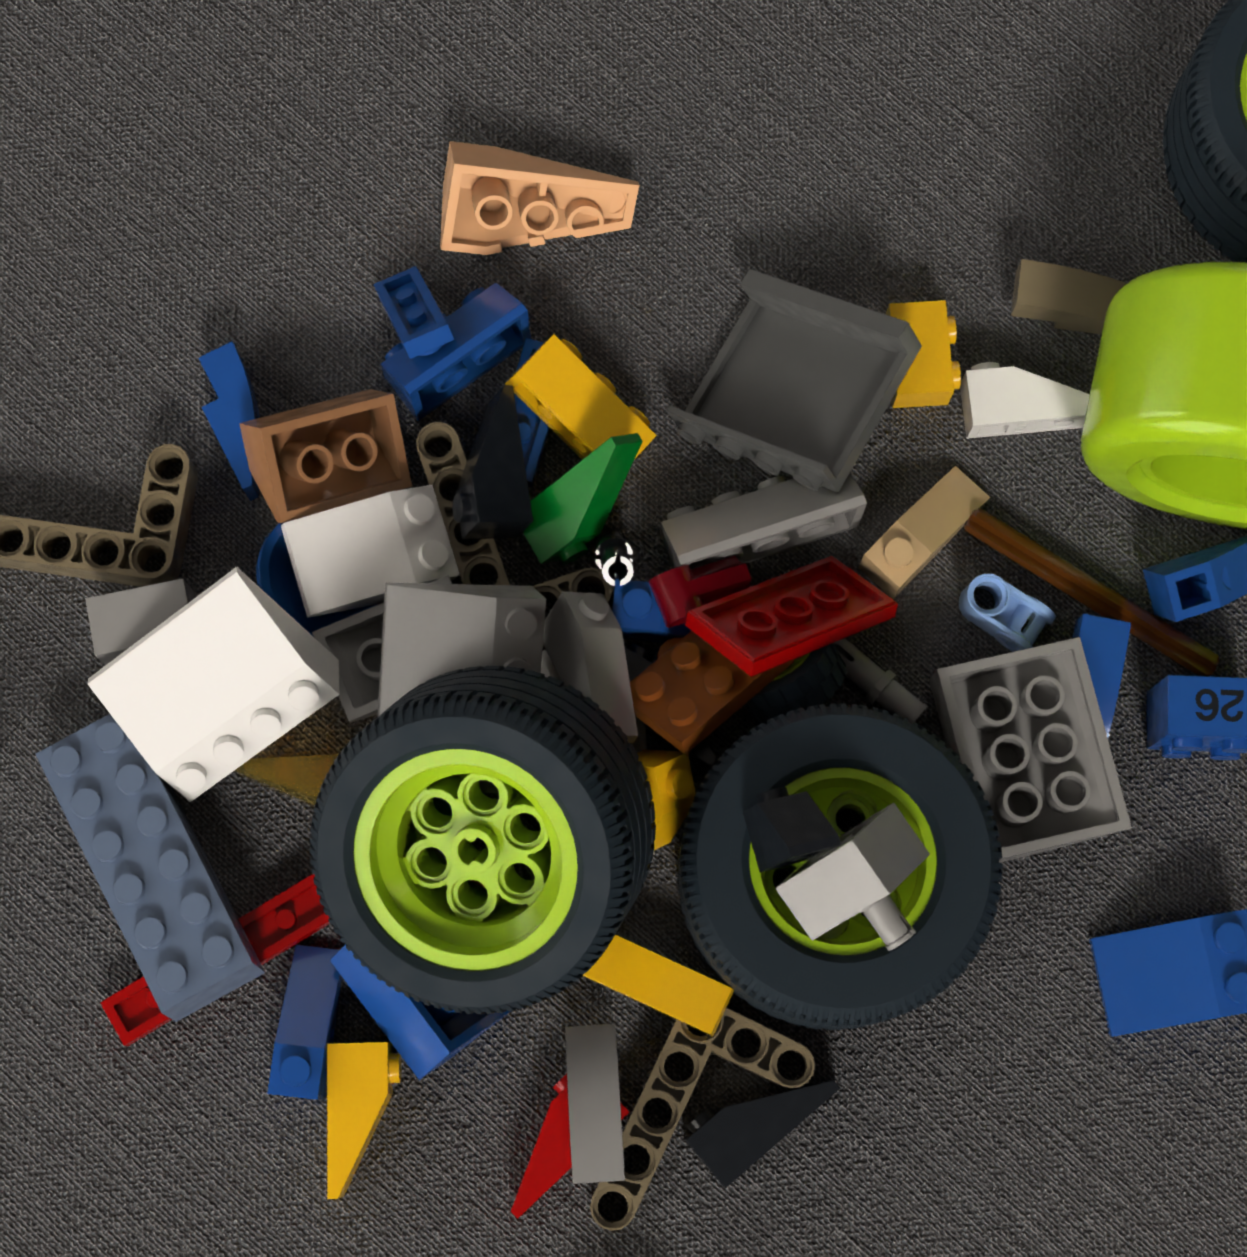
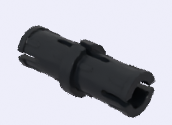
[594,525,634,586]

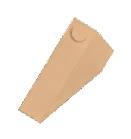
[440,141,639,255]

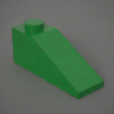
[523,433,643,565]

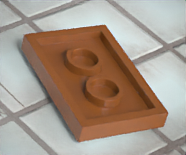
[630,631,794,755]

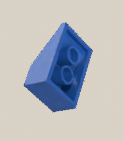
[1089,909,1247,1037]

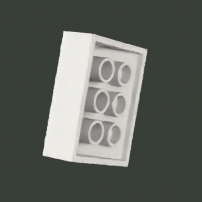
[88,567,340,802]

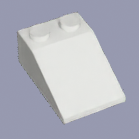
[281,485,460,618]

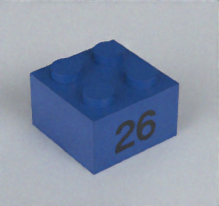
[1147,675,1247,760]

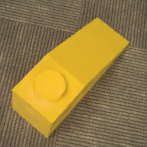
[327,1042,402,1199]

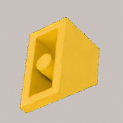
[637,749,696,850]

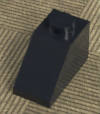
[743,787,841,872]

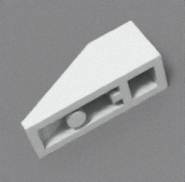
[960,362,1090,439]

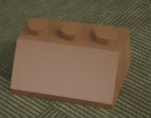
[239,389,412,523]

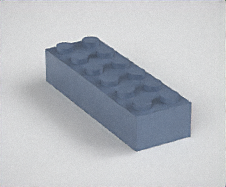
[35,714,265,1022]

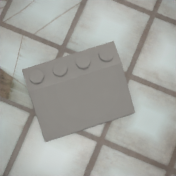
[377,583,546,793]
[929,637,1132,863]

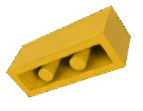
[505,334,657,460]

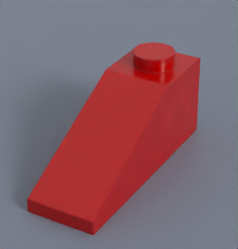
[511,1074,629,1219]

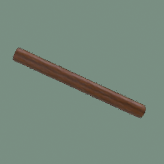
[964,508,1220,677]

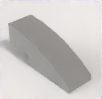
[565,1024,625,1184]

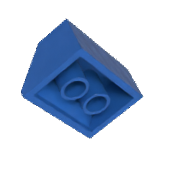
[381,283,531,421]
[330,944,511,1080]

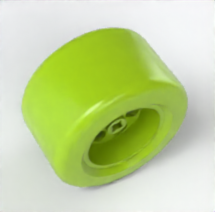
[1081,262,1247,529]

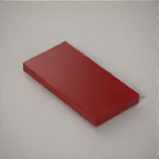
[685,556,898,677]

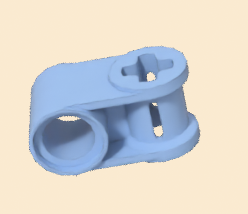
[959,574,1056,652]

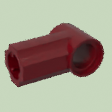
[648,556,751,628]

